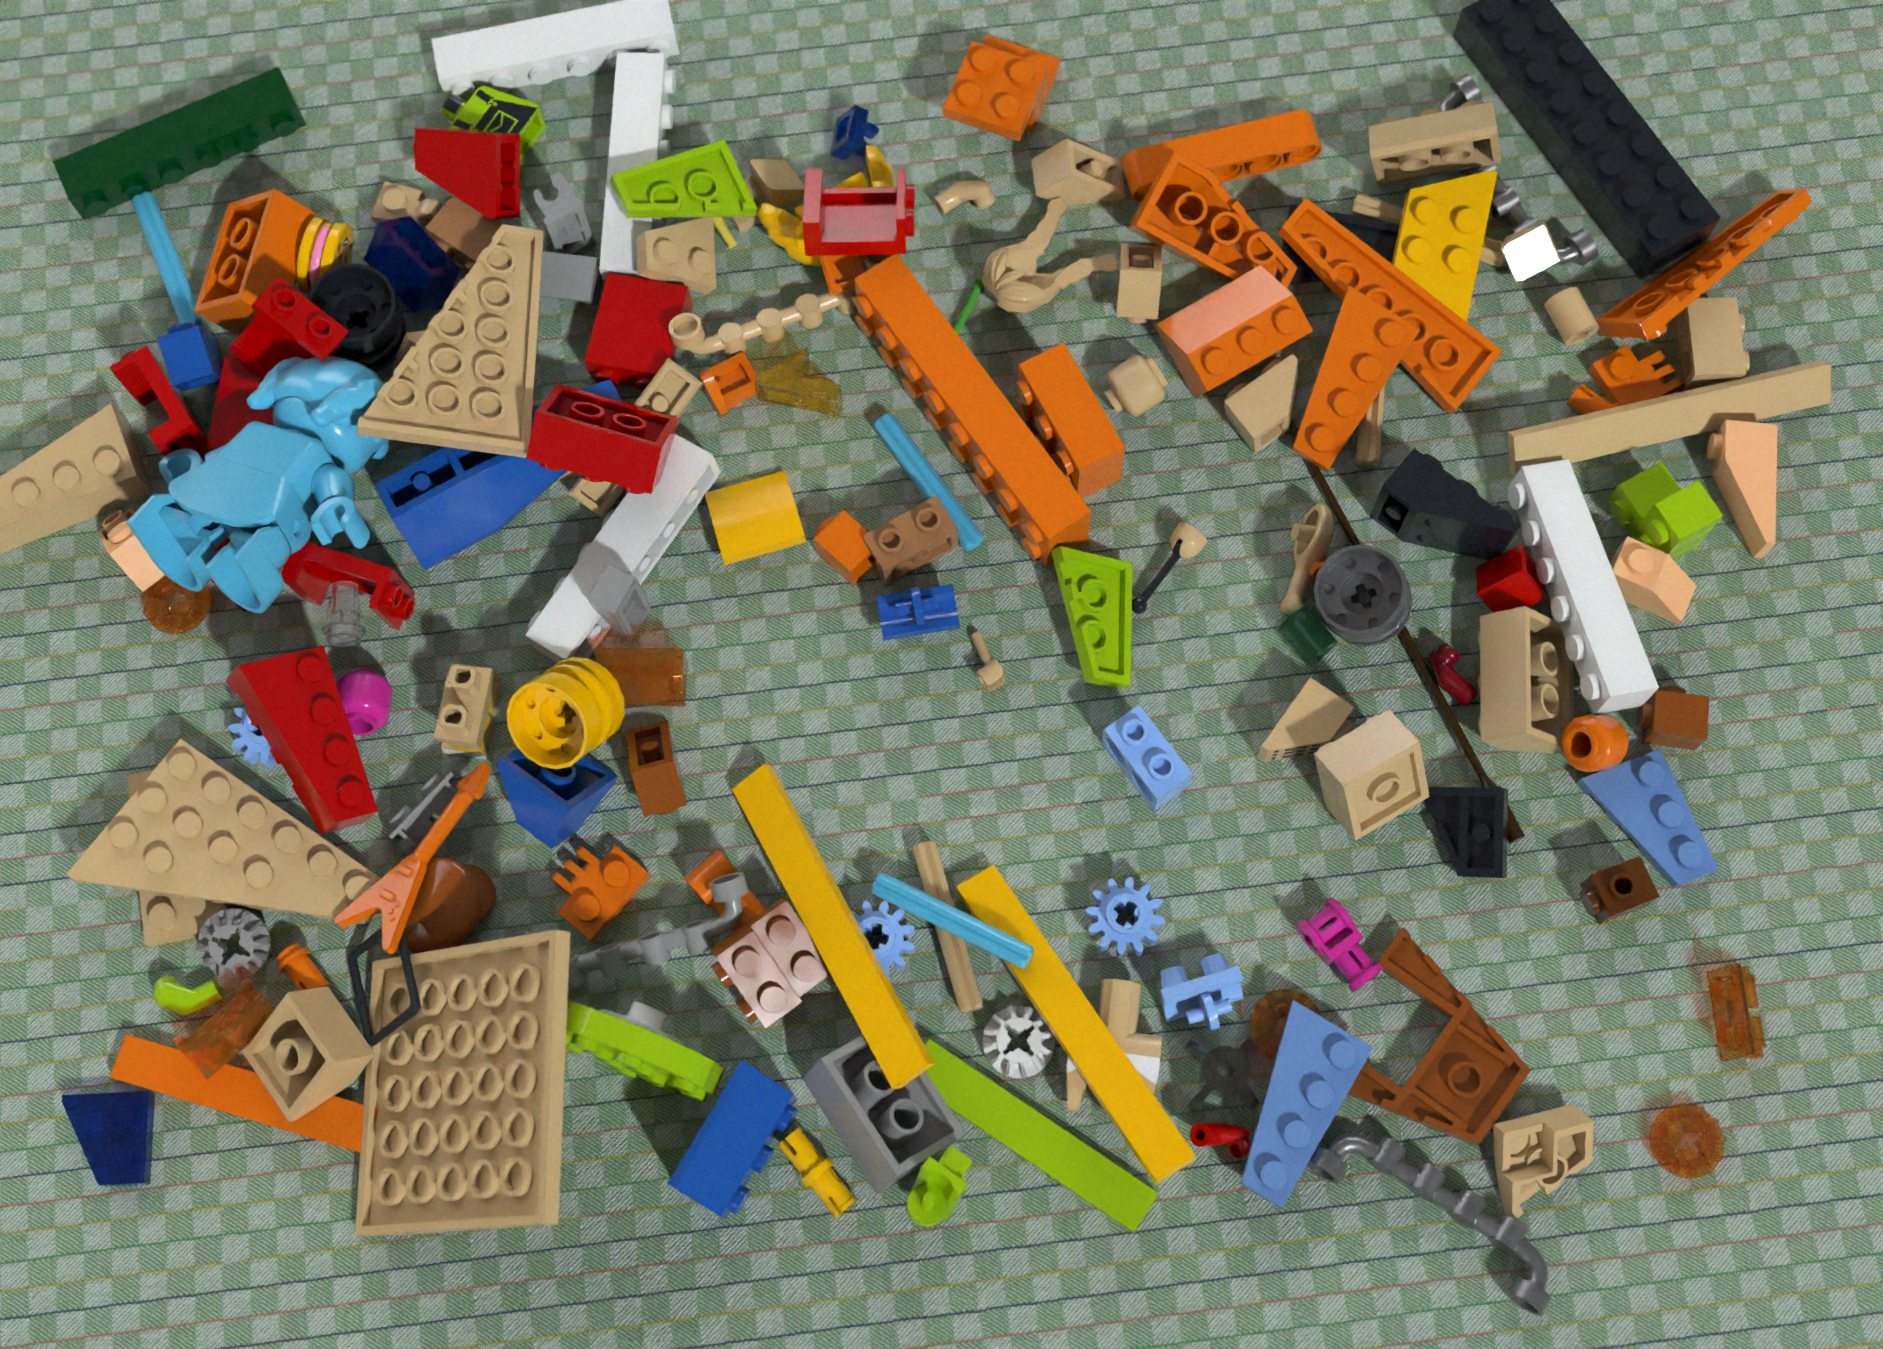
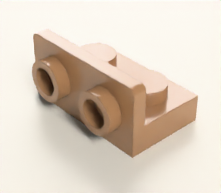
[864,496,959,587]

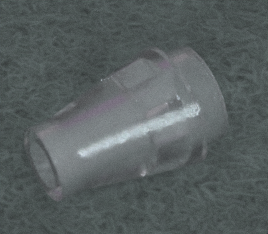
[322,581,366,647]

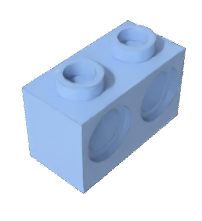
[1101,705,1193,812]

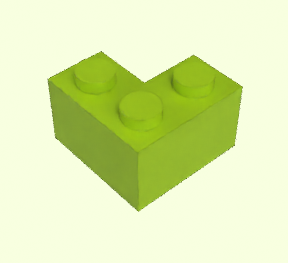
[1608,461,1724,560]

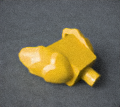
[756,145,897,271]

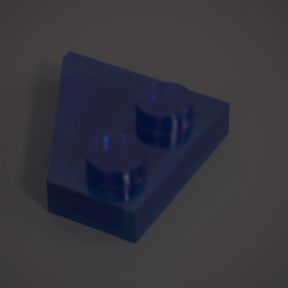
[62,1091,155,1187]

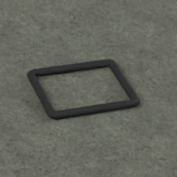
[348,927,421,1046]

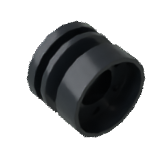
[307,263,407,372]

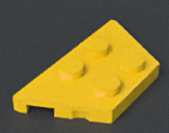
[1392,170,1498,322]

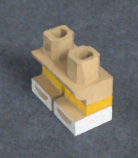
[433,663,503,759]

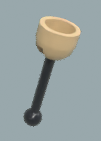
[1132,521,1208,614]

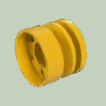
[507,657,625,770]

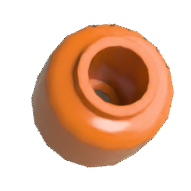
[1561,714,1629,773]

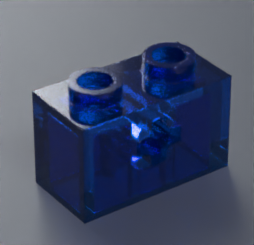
[364,216,461,313]

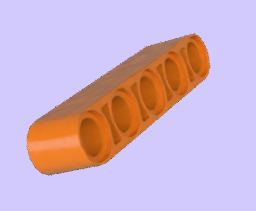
[1121,110,1322,202]

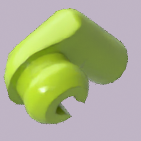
[153,976,224,1015]

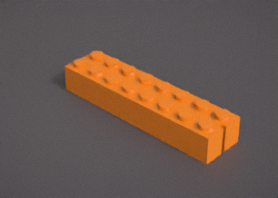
[853,254,1091,569]

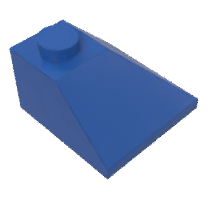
[497,748,618,848]

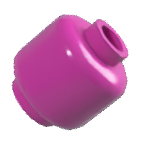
[336,668,392,736]

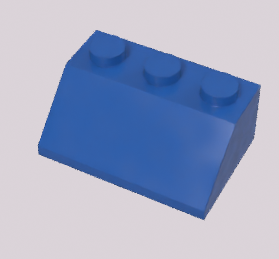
[667,1060,798,1219]

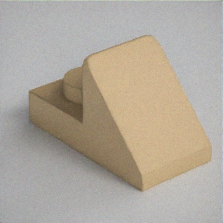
[728,159,805,234]

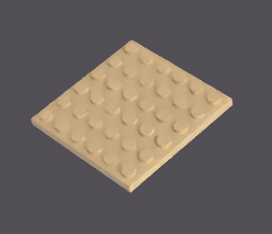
[355,929,570,1237]

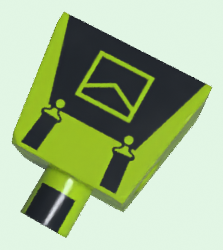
[442,86,546,162]

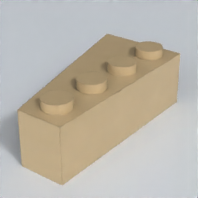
[0,404,154,554]

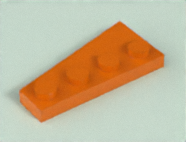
[1292,285,1421,472]

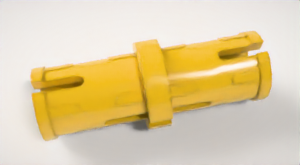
[777,1127,858,1219]

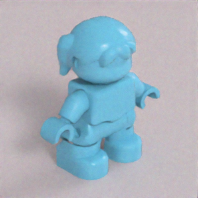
[126,356,390,614]

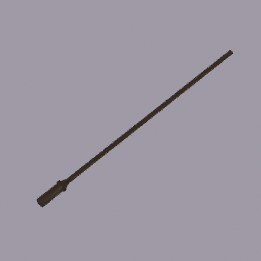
[1289,417,1525,844]

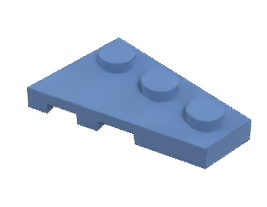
[1576,749,1719,888]

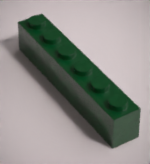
[53,67,307,220]

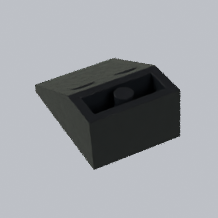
[1369,448,1520,560]

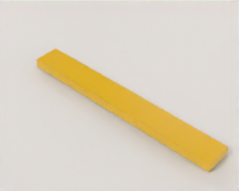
[732,764,935,1089]
[956,864,1195,1185]

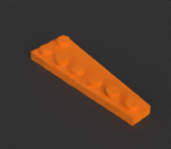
[1596,189,1812,340]

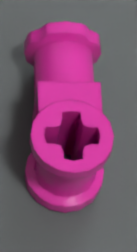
[1295,898,1384,993]

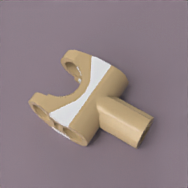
[1065,979,1162,1112]

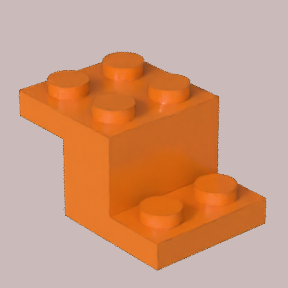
[943,35,1061,142]

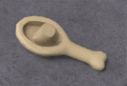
[1280,503,1334,615]

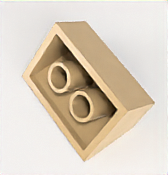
[1369,100,1502,186]
[1478,606,1574,754]

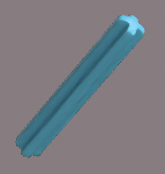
[132,191,205,328]
[874,413,983,551]
[872,873,1034,968]

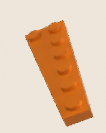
[1278,197,1503,415]

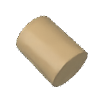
[1544,287,1600,346]

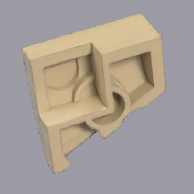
[1493,1104,1594,1218]

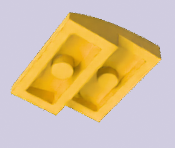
[705,471,806,565]

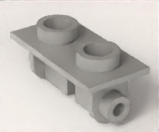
[386,771,459,855]

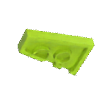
[610,139,758,218]

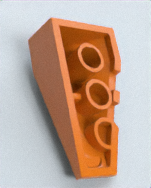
[1127,151,1298,288]

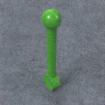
[953,274,984,335]

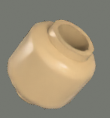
[1104,355,1169,417]

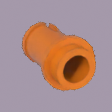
[1566,383,1620,415]
[276,943,331,990]

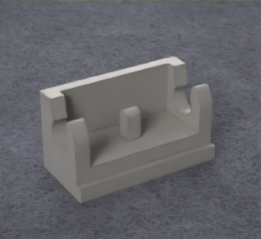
[533,171,596,255]
[540,251,602,305]

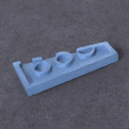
[1240,1000,1373,1209]

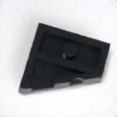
[1423,787,1508,878]

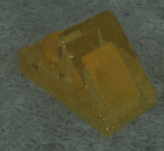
[755,348,843,417]

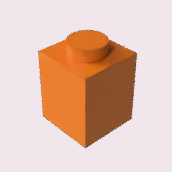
[814,510,876,586]

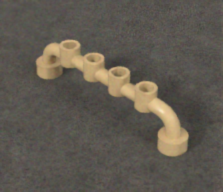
[668,254,893,357]

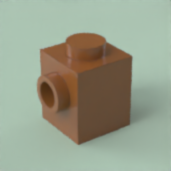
[1636,686,1709,750]

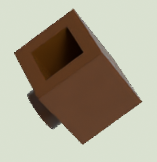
[1580,856,1660,925]

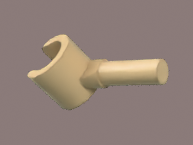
[971,632,1005,693]

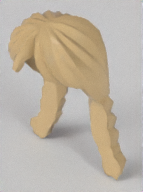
[982,197,1118,314]

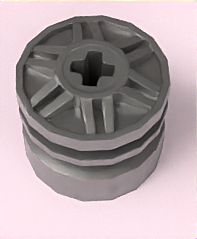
[1314,544,1413,647]

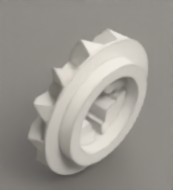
[983,1005,1055,1079]

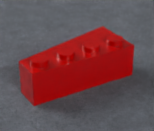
[226,646,378,834]

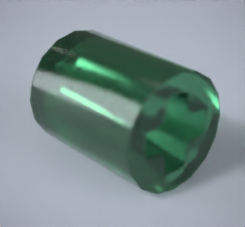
[1277,606,1338,667]

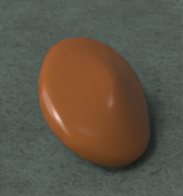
[404,857,496,953]

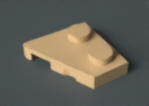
[636,217,717,295]

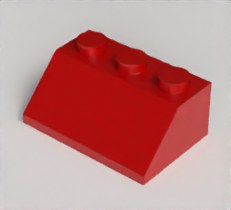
[526,383,680,494]

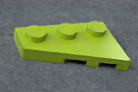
[1051,546,1133,689]

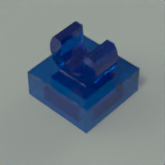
[830,104,879,161]

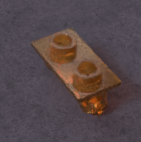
[1707,963,1767,1062]

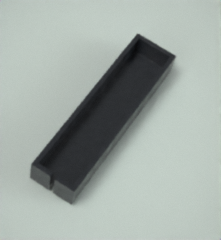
[1453,0,1721,279]

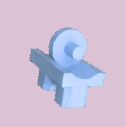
[1160,953,1243,1032]

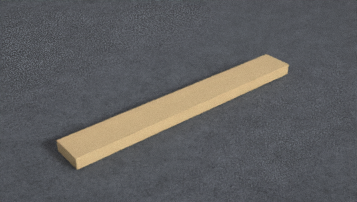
[1508,359,1831,476]

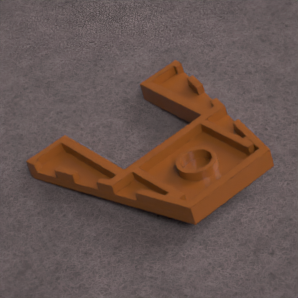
[1347,927,1531,1147]

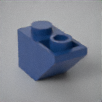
[157,323,222,392]

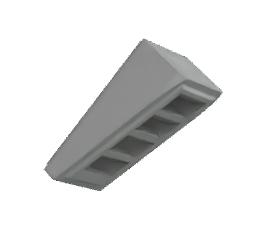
[588,565,651,642]

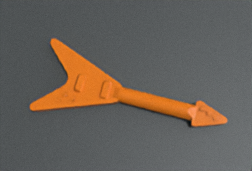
[334,761,492,954]

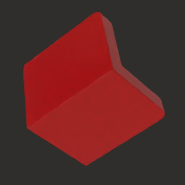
[1476,545,1545,613]

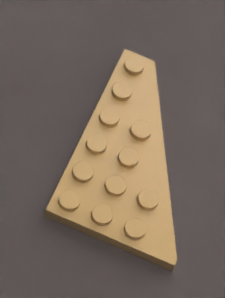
[356,224,544,458]
[66,738,381,925]

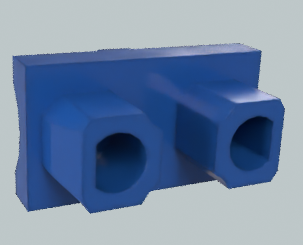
[876,584,960,641]

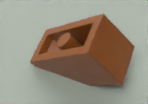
[626,720,687,817]

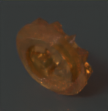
[141,575,212,634]
[1249,989,1321,1059]
[1649,1103,1726,1178]

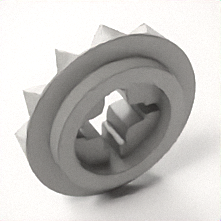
[196,908,271,980]

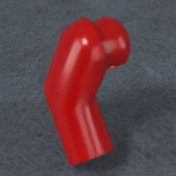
[1190,1122,1251,1159]

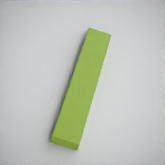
[925,1039,1159,1233]

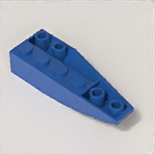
[374,379,622,570]

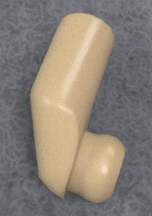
[932,180,995,215]

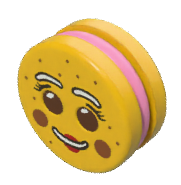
[297,217,354,293]

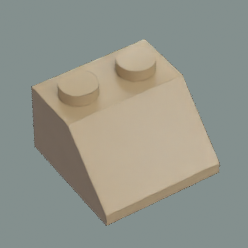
[243,986,375,1122]

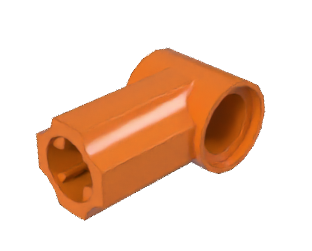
[684,850,766,932]

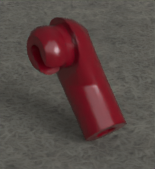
[1428,643,1478,707]

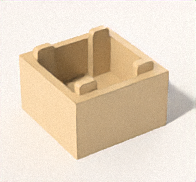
[1314,709,1429,841]

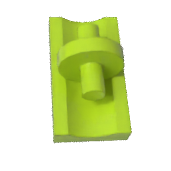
[906,1146,973,1227]

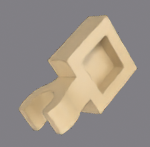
[371,181,442,233]

